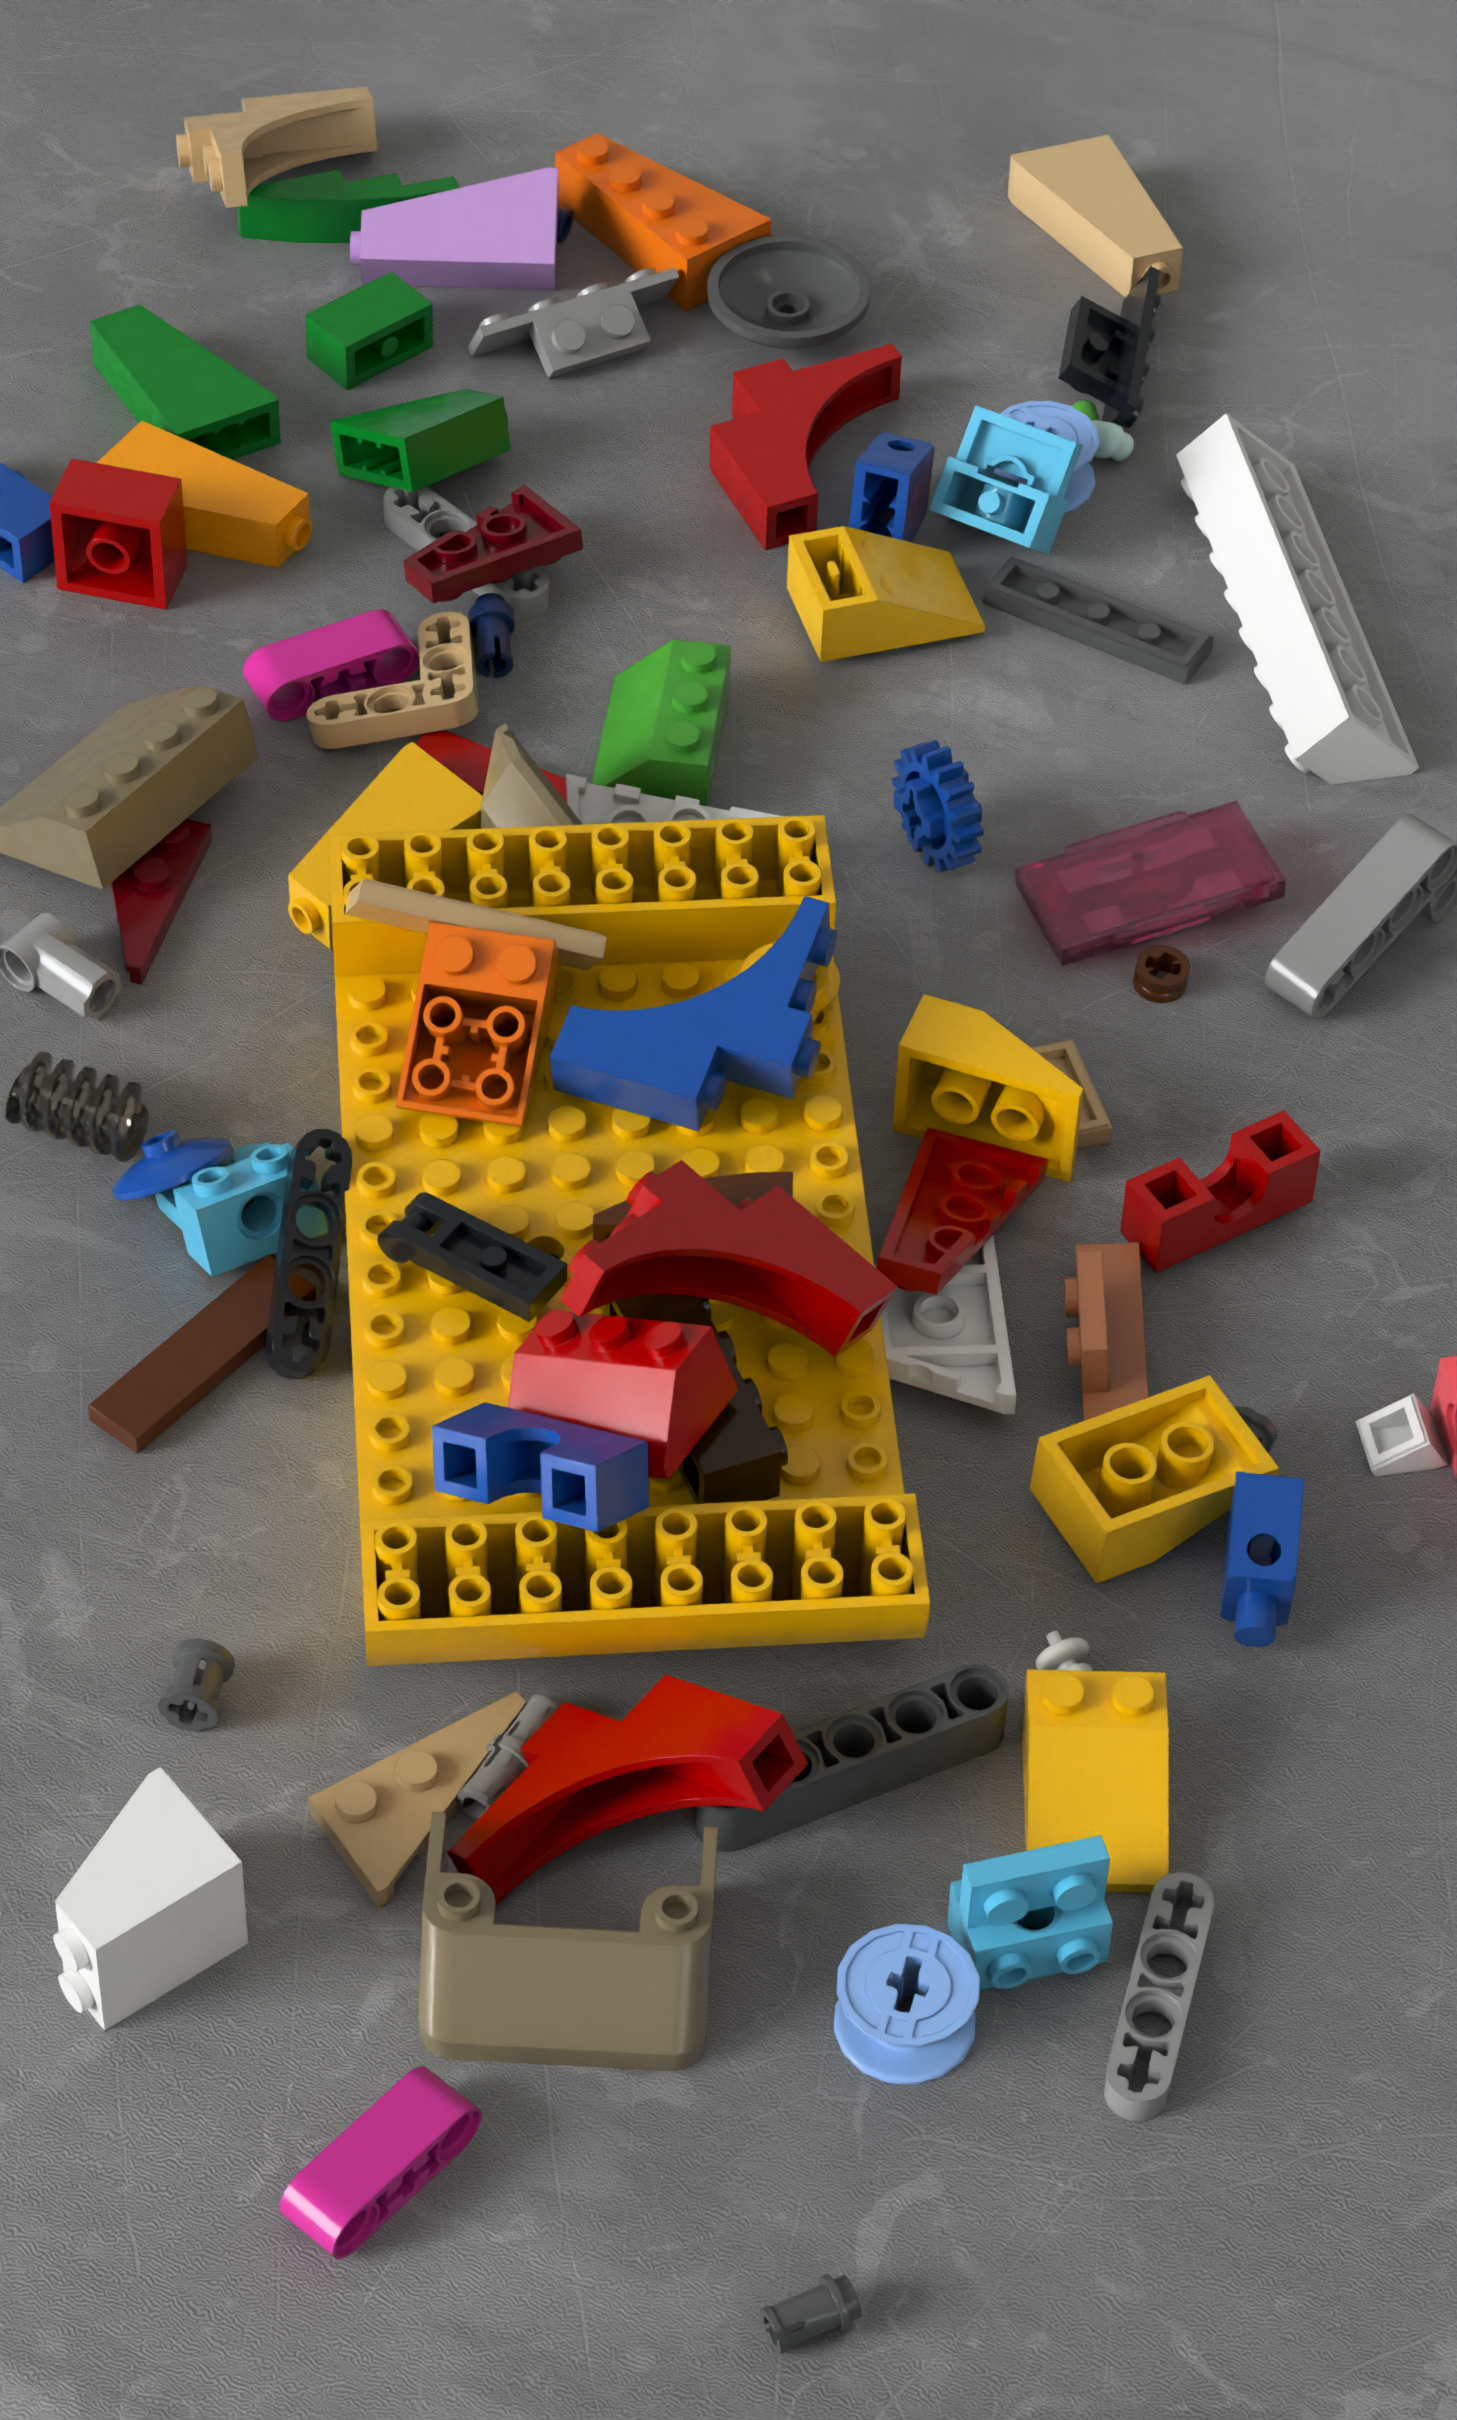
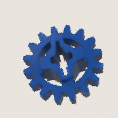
[892,740,984,873]

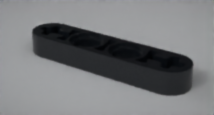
[265,1129,352,1379]

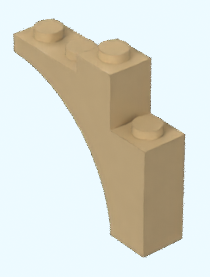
[176,86,378,208]

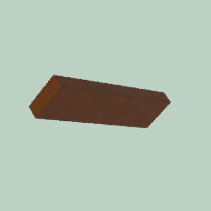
[88,1255,316,1454]

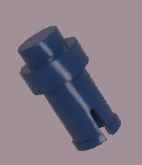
[468,593,514,678]

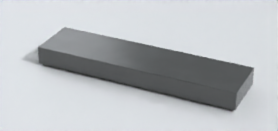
[983,556,1214,685]

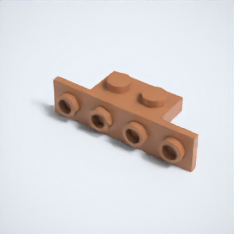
[1064,1242,1148,1421]

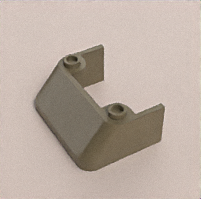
[418,1812,718,2071]

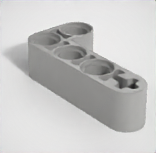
[1264,814,1457,1019]

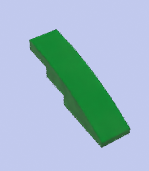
[237,170,459,243]

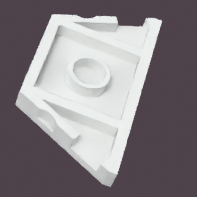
[874,1235,1016,1414]

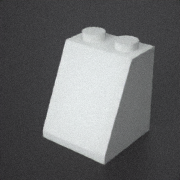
[53,1767,248,2031]

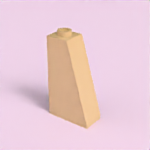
[1008,134,1183,298]

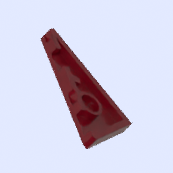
[111,819,212,985]

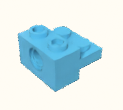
[929,405,1083,554]
[155,1142,328,1277]
[947,1835,1113,1990]

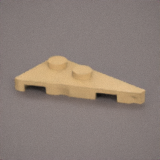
[308,1691,526,1908]

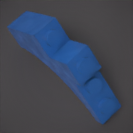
[550,896,837,1131]

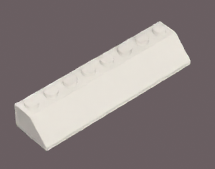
[1176,413,1419,785]

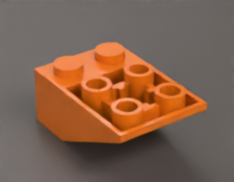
[395,921,562,1128]

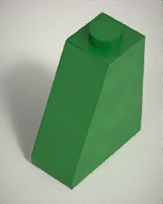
[330,389,511,492]

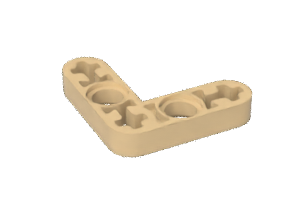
[306,611,479,749]

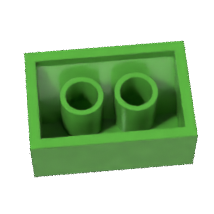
[592,639,731,806]

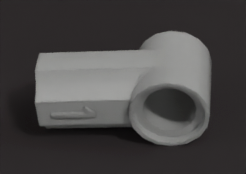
[0,913,121,1020]

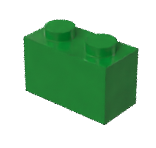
[305,271,433,390]

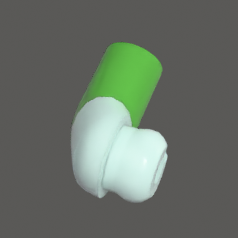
[1072,401,1134,462]

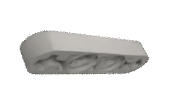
[383,486,550,620]
[1104,1872,1215,2121]

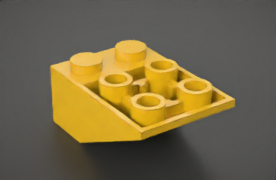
[787,526,985,662]

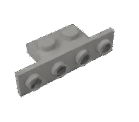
[468,268,679,379]

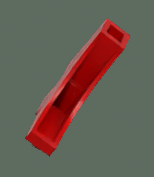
[709,344,902,550]
[560,1160,897,1357]
[447,1674,808,1907]

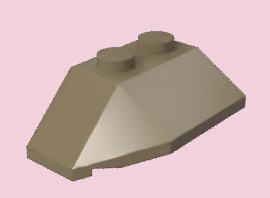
[481,723,583,829]

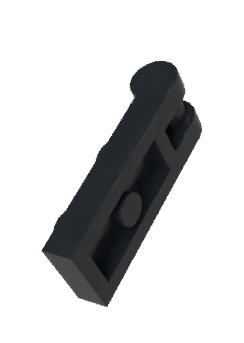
[377,1192,567,1322]

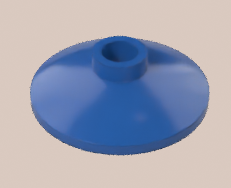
[112,1130,233,1201]

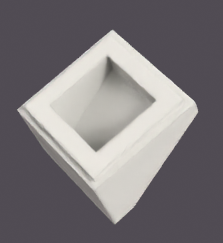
[1355,1393,1448,1476]

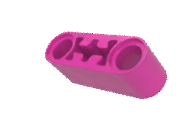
[243,609,420,722]
[279,2066,482,2259]

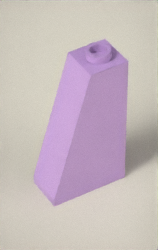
[350,167,559,290]

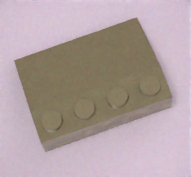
[0,685,259,890]

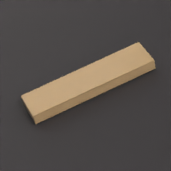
[345,879,607,971]

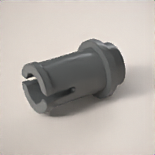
[760,2274,862,2354]

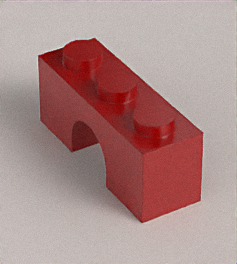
[1120,1110,1321,1273]

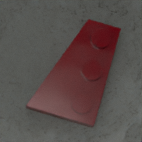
[403,484,583,604]

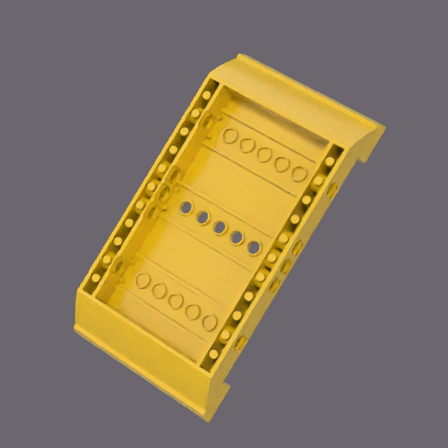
[328,815,930,1666]

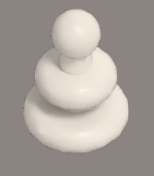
[1035,1631,1093,1671]

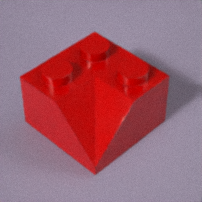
[49,458,187,610]

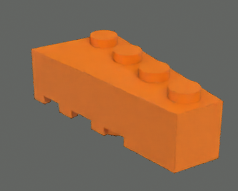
[555,133,772,311]

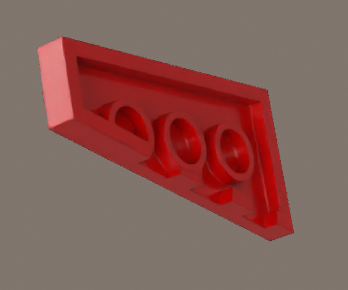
[876,1127,1049,1295]

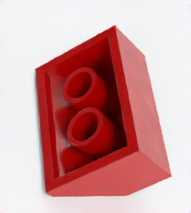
[508,1309,739,1479]

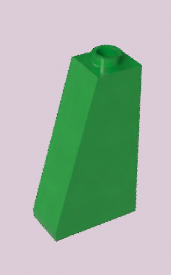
[90,304,281,460]

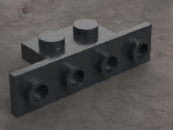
[1058,266,1161,428]

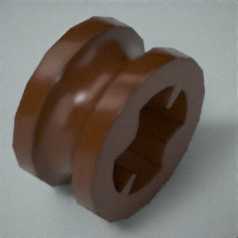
[1133,945,1191,1003]

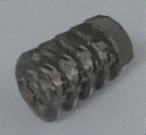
[5,1051,149,1162]

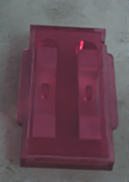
[1015,800,1286,966]

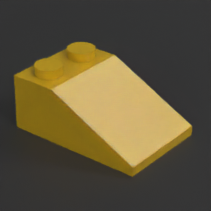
[892,994,1083,1183]
[1029,1375,1279,1584]
[1021,1669,1169,1893]

